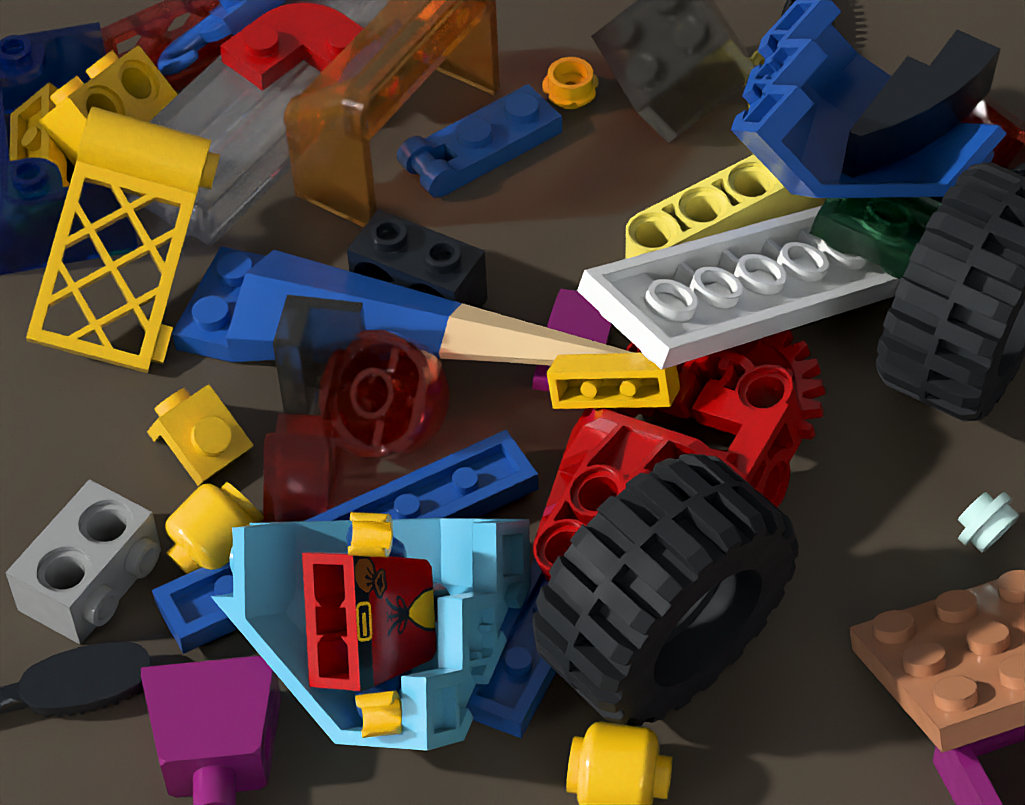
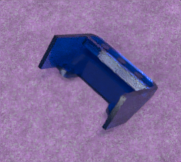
[0,22,139,275]

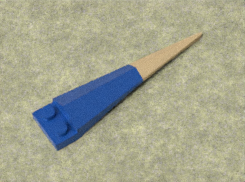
[172,246,634,366]

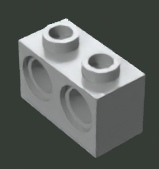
[5,479,162,645]

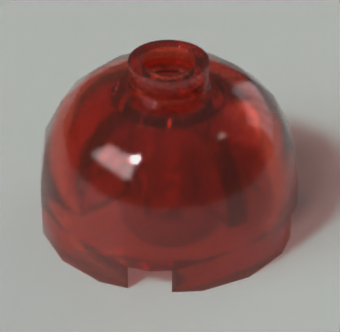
[319,330,450,459]

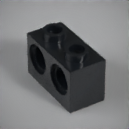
[347,209,488,309]

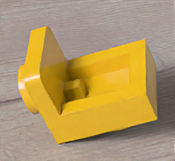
[147,384,254,486]

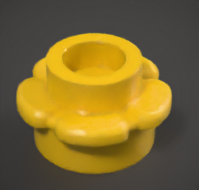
[542,57,599,109]

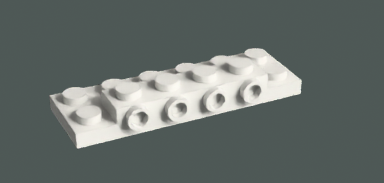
[577,199,911,370]

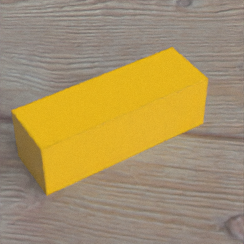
[547,353,680,409]

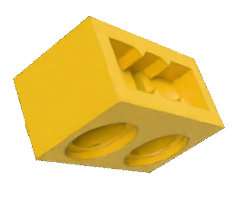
[38,45,182,167]

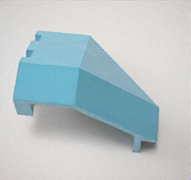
[211,518,530,750]

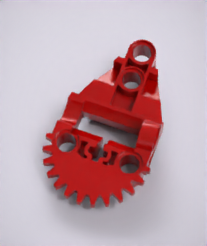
[533,329,826,582]

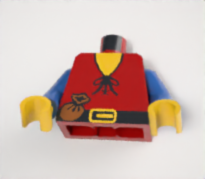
[302,512,450,738]

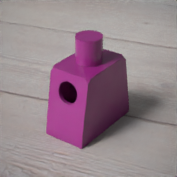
[141,656,281,805]

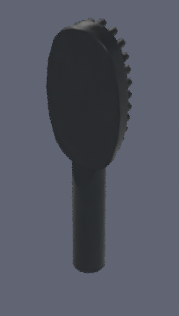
[0,641,151,718]

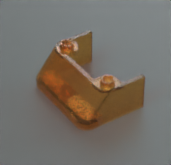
[283,0,500,227]

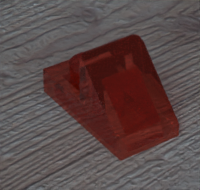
[263,414,344,522]

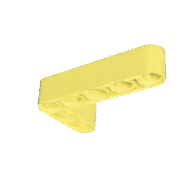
[625,50,839,259]

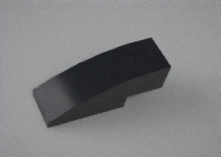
[842,29,1001,178]

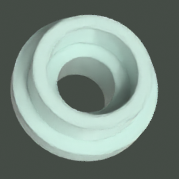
[958,492,1020,553]

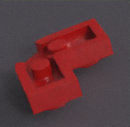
[220,3,385,91]

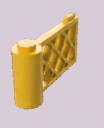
[26,106,220,374]

